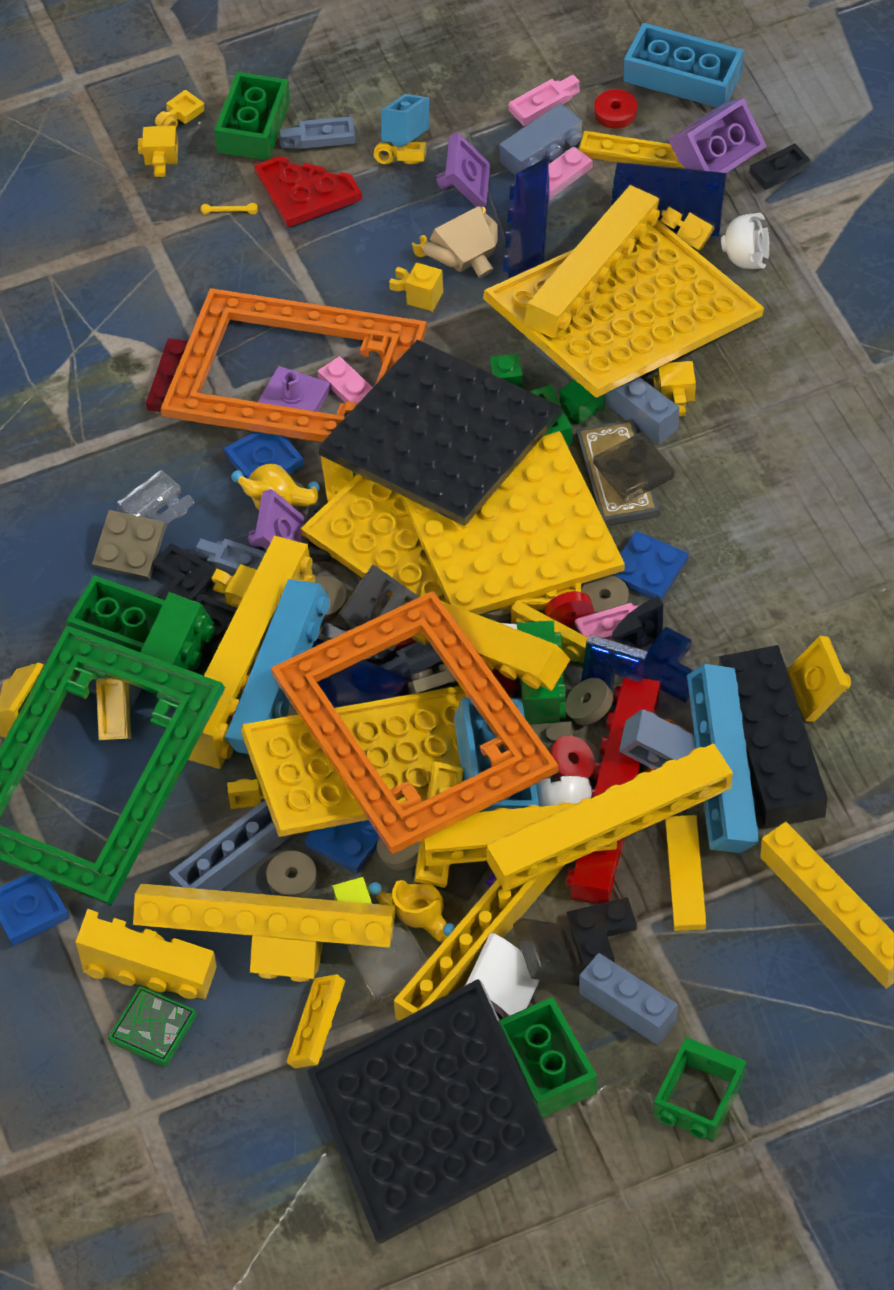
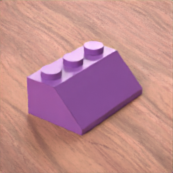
[668,98,767,184]

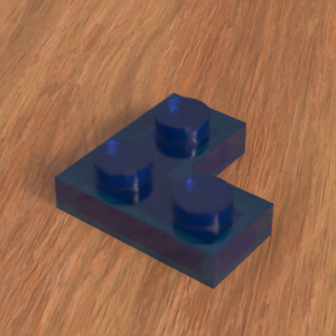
[634,627,694,703]
[581,635,648,690]

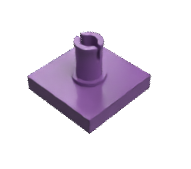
[436,132,490,207]
[258,366,331,412]
[248,489,307,550]

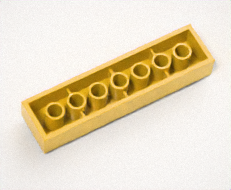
[188,535,315,769]

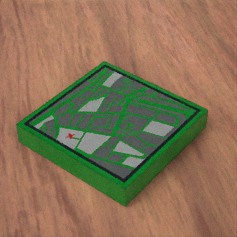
[108,986,197,1068]

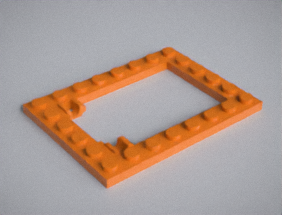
[161,288,427,442]
[271,591,559,855]

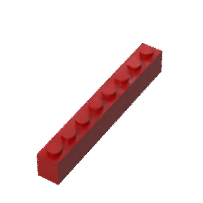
[566,675,660,904]

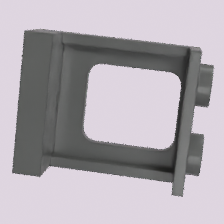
[339,564,419,652]

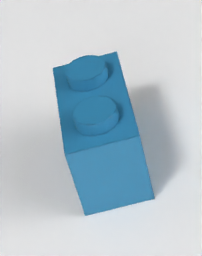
[381,94,429,147]

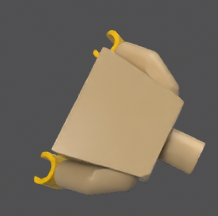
[411,206,498,278]

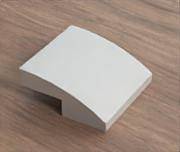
[465,933,544,1018]

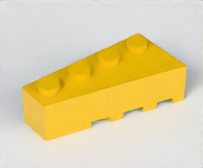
[76,909,217,1000]

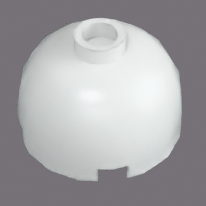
[721,213,770,269]
[536,776,592,806]

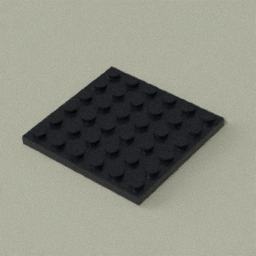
[318,339,562,526]
[307,979,558,1244]

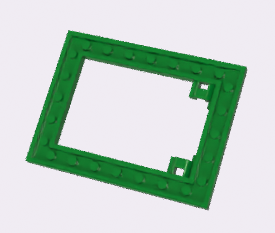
[0,626,226,906]

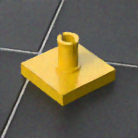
[787,635,851,722]

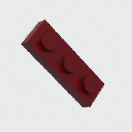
[146,338,188,412]

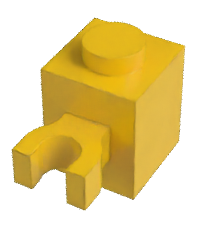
[138,126,178,177]
[389,262,443,312]
[653,361,696,416]
[212,564,257,608]

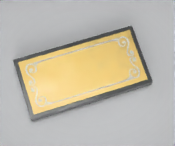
[576,419,659,526]

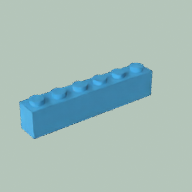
[225,579,331,754]
[687,664,759,853]

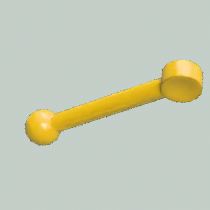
[200,203,258,215]

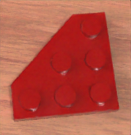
[254,156,362,228]

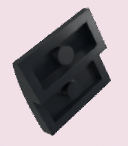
[612,596,664,671]

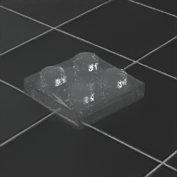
[347,921,428,1002]

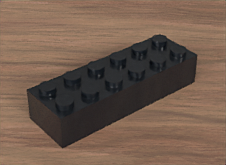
[719,645,828,829]

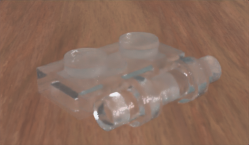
[117,469,194,528]

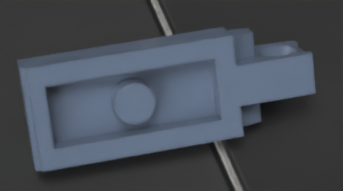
[279,116,356,149]
[196,538,266,574]
[380,642,442,686]

